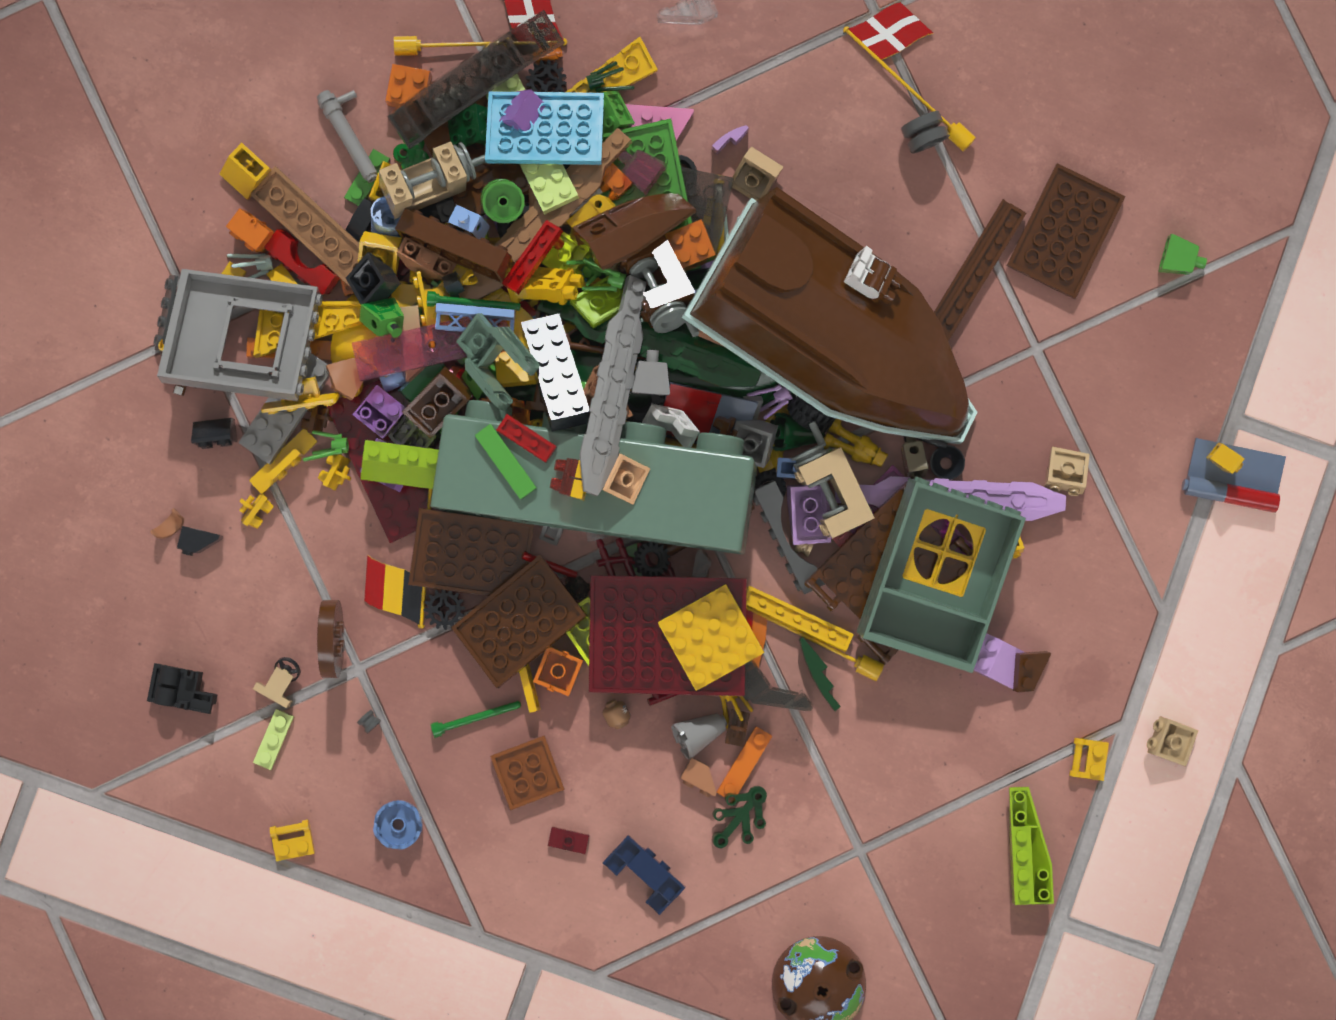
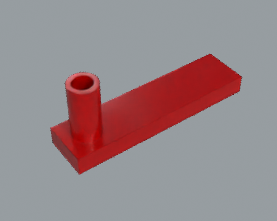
[502,220,564,295]

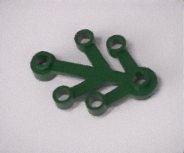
[712,786,767,848]

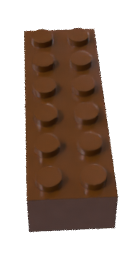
[395,208,515,283]

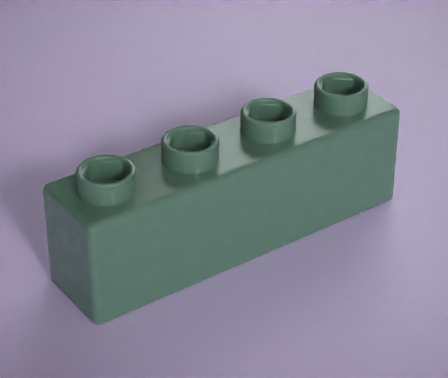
[430,400,757,555]

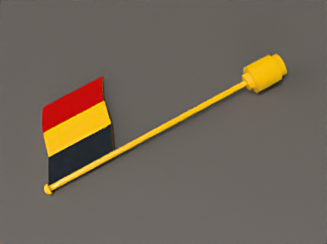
[364,489,432,629]

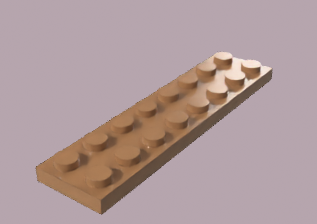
[250,166,359,288]

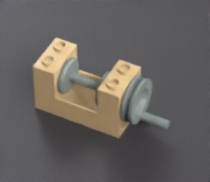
[379,142,485,219]
[791,421,874,538]

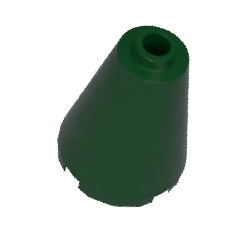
[770,413,825,451]

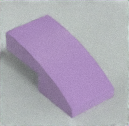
[712,125,749,154]

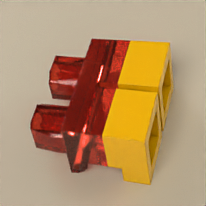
[550,458,586,501]

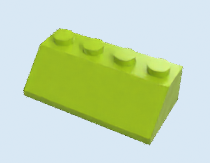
[361,440,439,489]

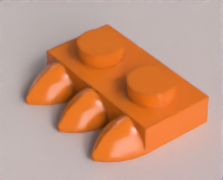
[600,163,633,201]

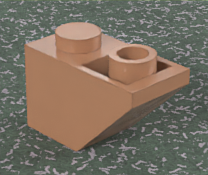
[681,758,717,797]

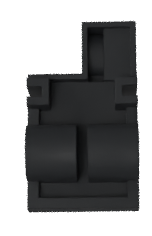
[147,663,218,714]

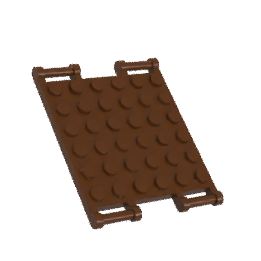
[804,482,973,665]

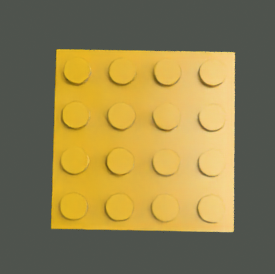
[658,584,765,691]

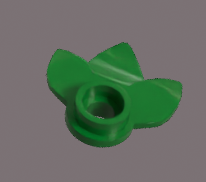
[393,138,430,170]

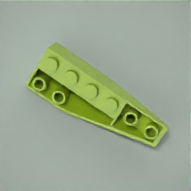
[1009,787,1054,905]

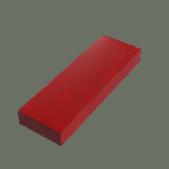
[496,414,557,463]

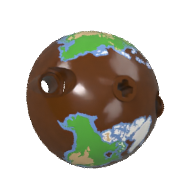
[772,936,866,1020]

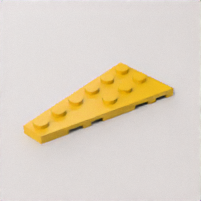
[253,301,363,358]

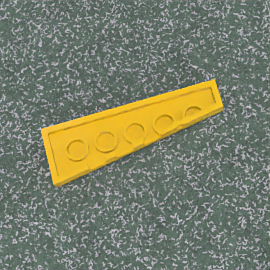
[566,37,658,93]

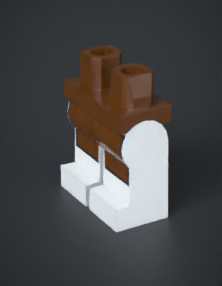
[844,246,902,304]

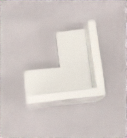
[642,404,700,448]

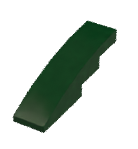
[799,637,841,711]

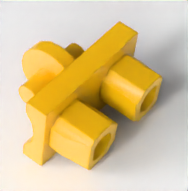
[318,454,352,491]
[239,493,274,529]

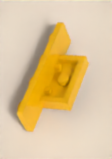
[412,271,450,349]
[261,377,340,414]
[249,429,317,494]

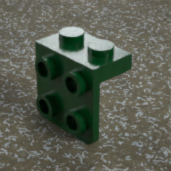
[447,103,488,148]

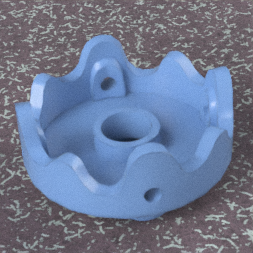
[373,800,423,850]

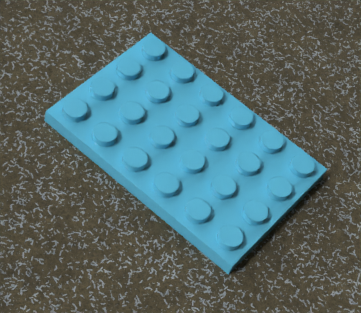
[485,91,604,165]

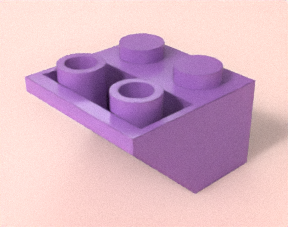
[353,385,405,439]

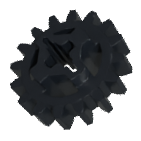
[526,60,567,92]
[423,590,466,630]

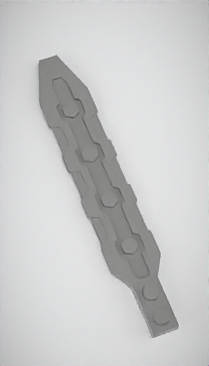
[579,275,647,496]

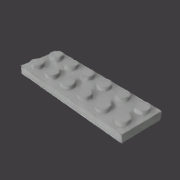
[239,353,330,464]

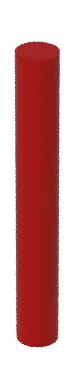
[522,552,577,579]

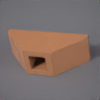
[397,237,456,281]

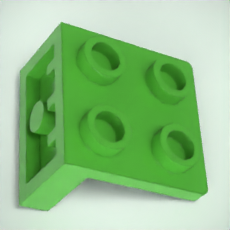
[603,91,635,134]

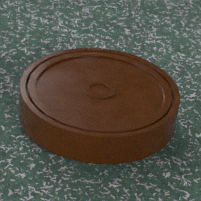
[317,600,345,678]

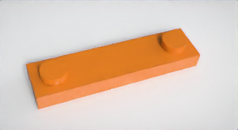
[716,726,772,802]

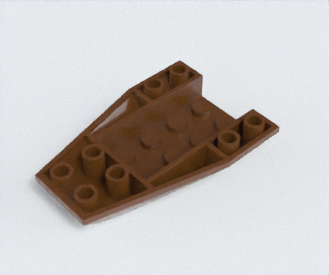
[569,193,696,270]

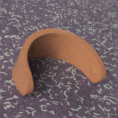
[150,508,184,539]

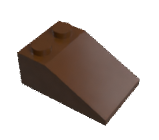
[402,367,473,439]

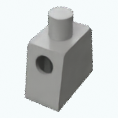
[631,350,670,396]

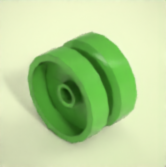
[480,179,525,223]

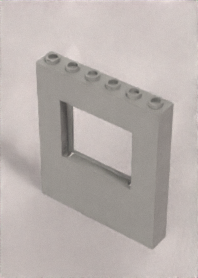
[157,269,323,401]

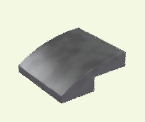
[388,415,441,449]

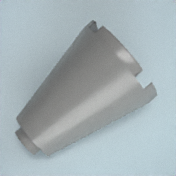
[671,713,727,759]

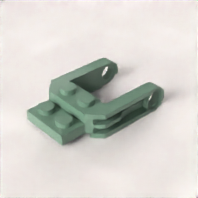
[456,313,540,411]

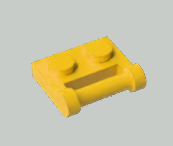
[1069,738,1109,781]
[270,819,315,861]

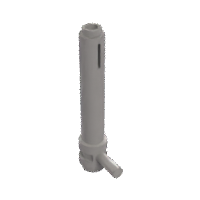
[317,90,378,183]

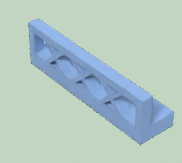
[435,303,515,332]

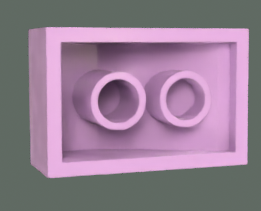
[787,484,831,545]
[973,633,1025,693]

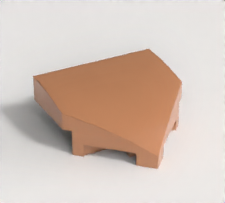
[326,358,371,400]

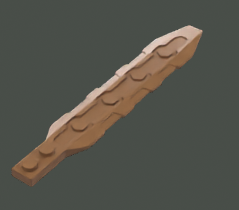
[459,128,632,299]

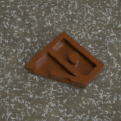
[1013,651,1051,692]

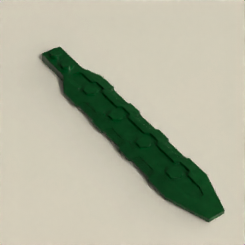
[537,300,761,387]

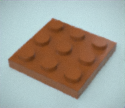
[490,735,565,810]

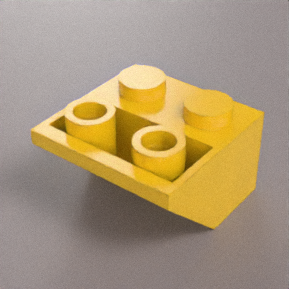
[219,142,271,200]

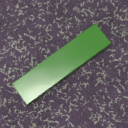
[475,424,537,500]

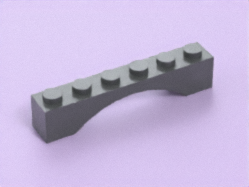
[753,480,825,595]

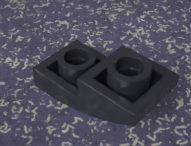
[346,198,374,241]

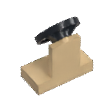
[253,657,301,708]

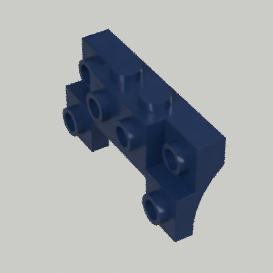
[602,835,686,915]

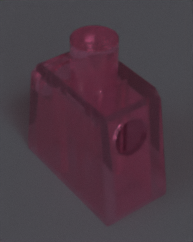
[618,150,668,196]

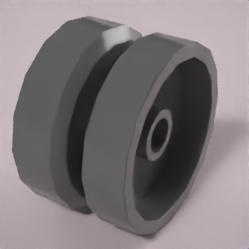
[901,111,950,154]

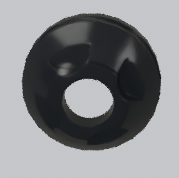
[930,445,965,480]

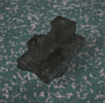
[565,575,591,600]

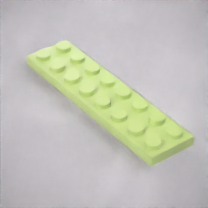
[483,74,579,215]

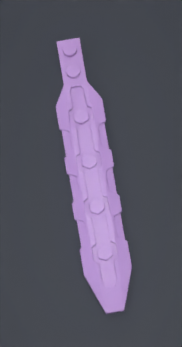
[835,476,1066,521]

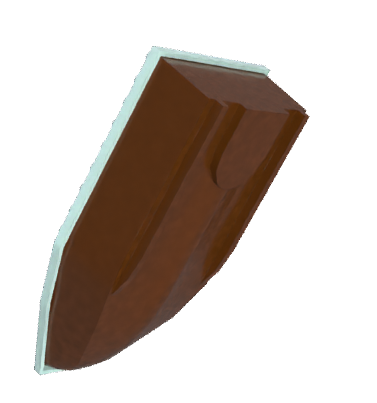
[682,187,977,444]

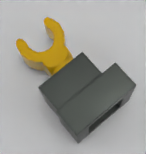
[442,269,478,298]

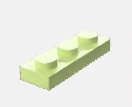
[253,709,294,770]

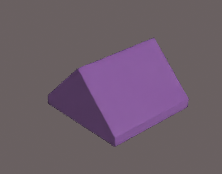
[499,90,545,131]

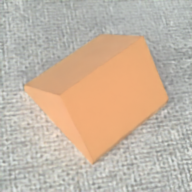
[603,454,650,505]

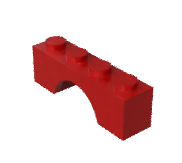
[264,229,340,295]

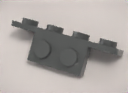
[153,275,178,351]

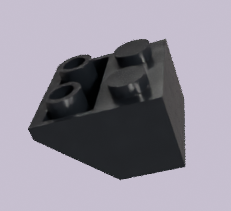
[191,418,237,449]

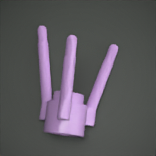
[747,384,793,419]

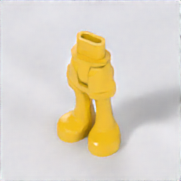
[824,419,888,467]

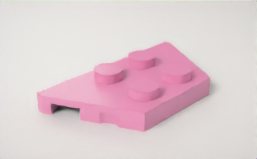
[625,104,694,142]

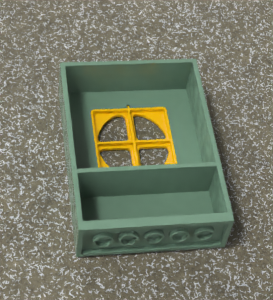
[856,476,1026,673]

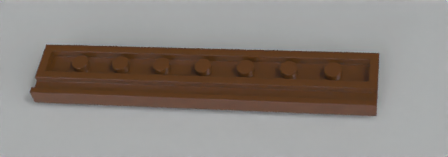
[934,199,1027,341]

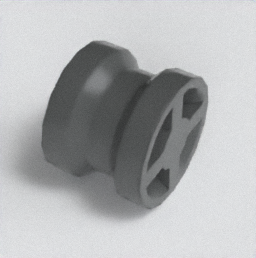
[357,710,381,734]

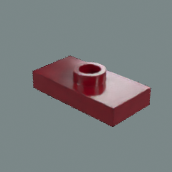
[548,827,589,854]

